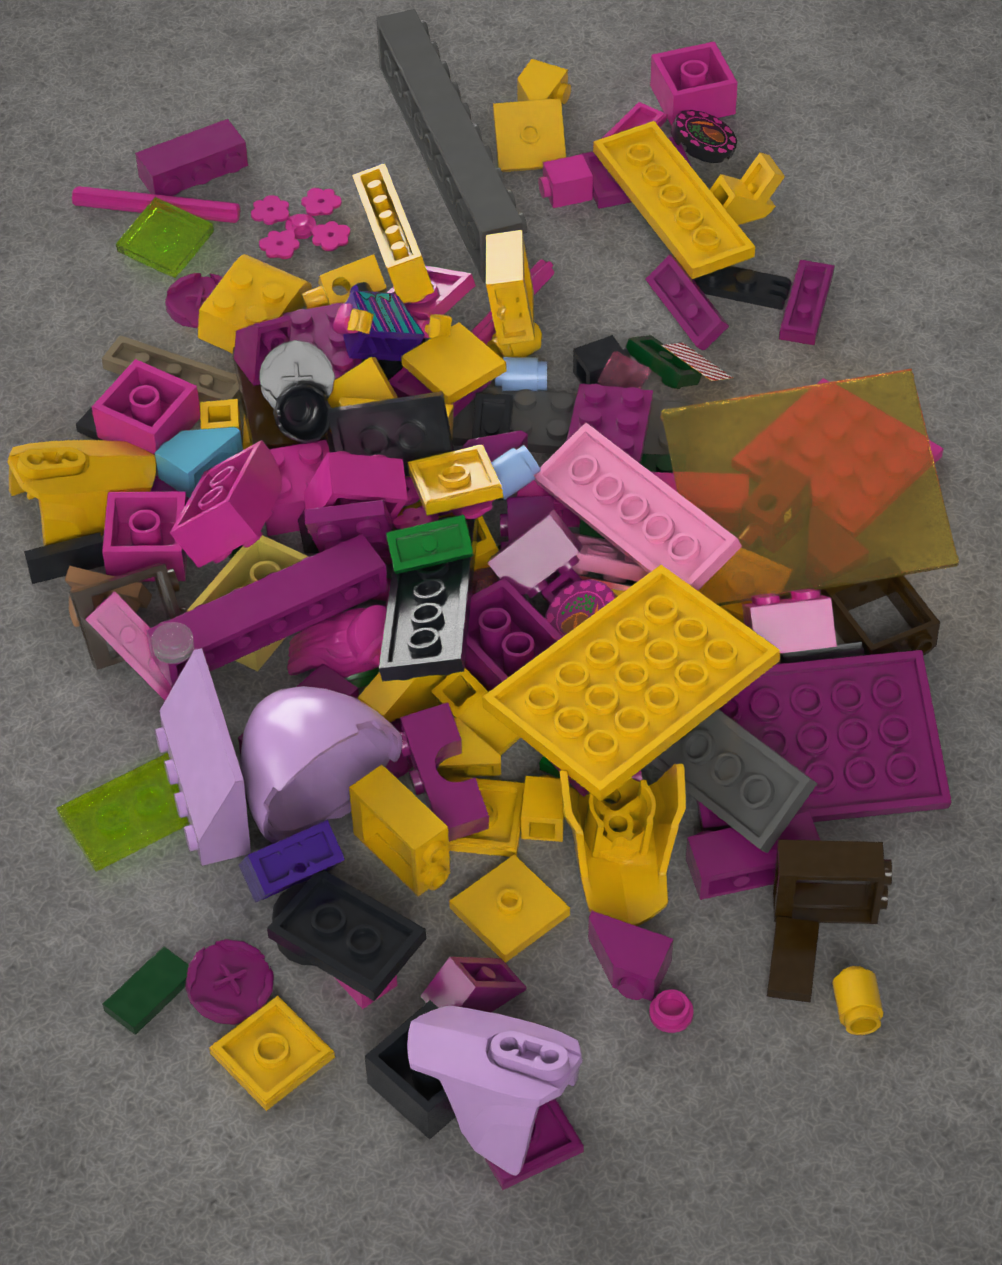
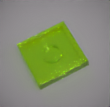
[116,197,214,278]

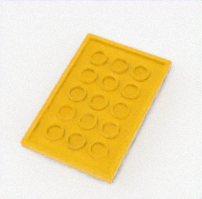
[482,565,780,801]

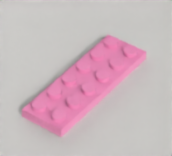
[534,423,742,591]

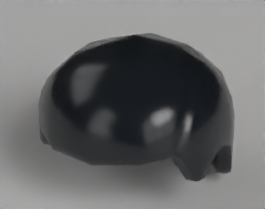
[273,384,331,444]

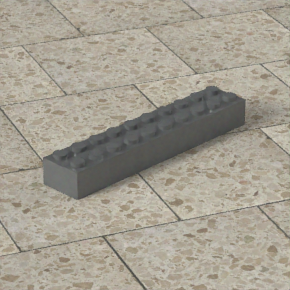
[376,9,528,283]

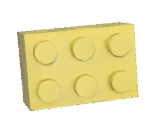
[187,535,309,672]

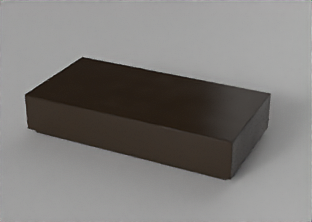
[767,916,820,1003]

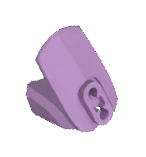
[407,1005,582,1176]

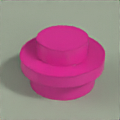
[649,989,694,1033]

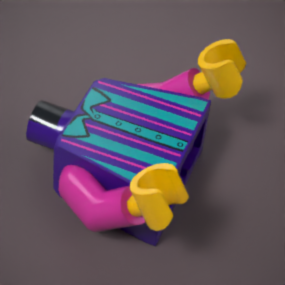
[333,282,452,361]

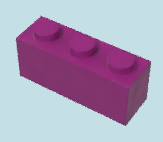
[135,119,248,196]
[686,811,820,900]

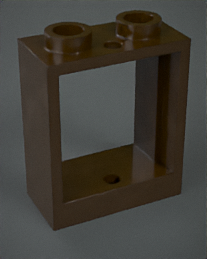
[821,558,940,656]
[69,563,187,670]
[773,840,892,924]

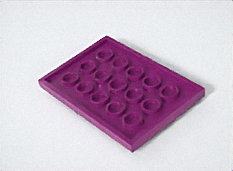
[696,650,952,832]

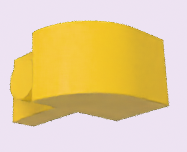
[710,152,785,225]

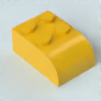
[198,254,312,354]

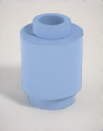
[495,357,547,391]
[491,445,541,500]

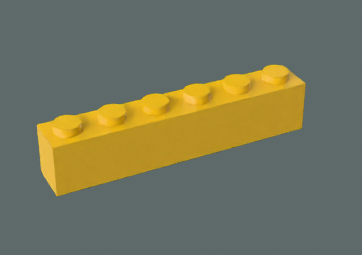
[352,163,434,303]

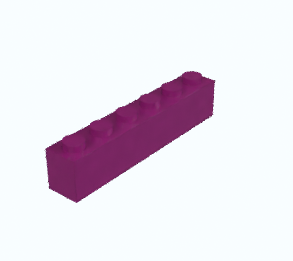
[146,534,388,688]

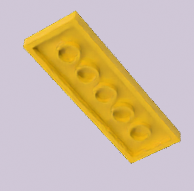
[593,121,755,279]

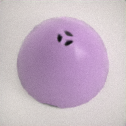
[240,686,403,843]

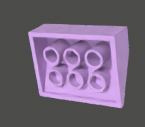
[155,648,251,866]

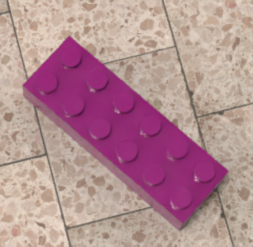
[465,578,590,797]

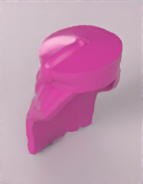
[287,605,387,678]

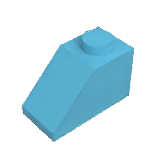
[155,427,243,498]

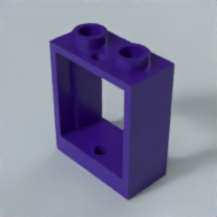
[238,820,345,903]

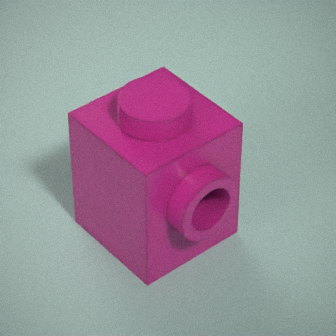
[538,154,593,208]

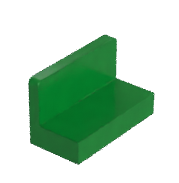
[386,515,474,574]

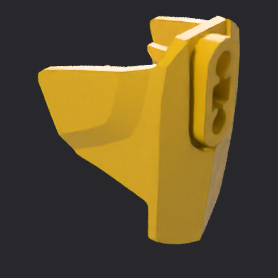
[7,440,156,546]
[560,763,686,926]

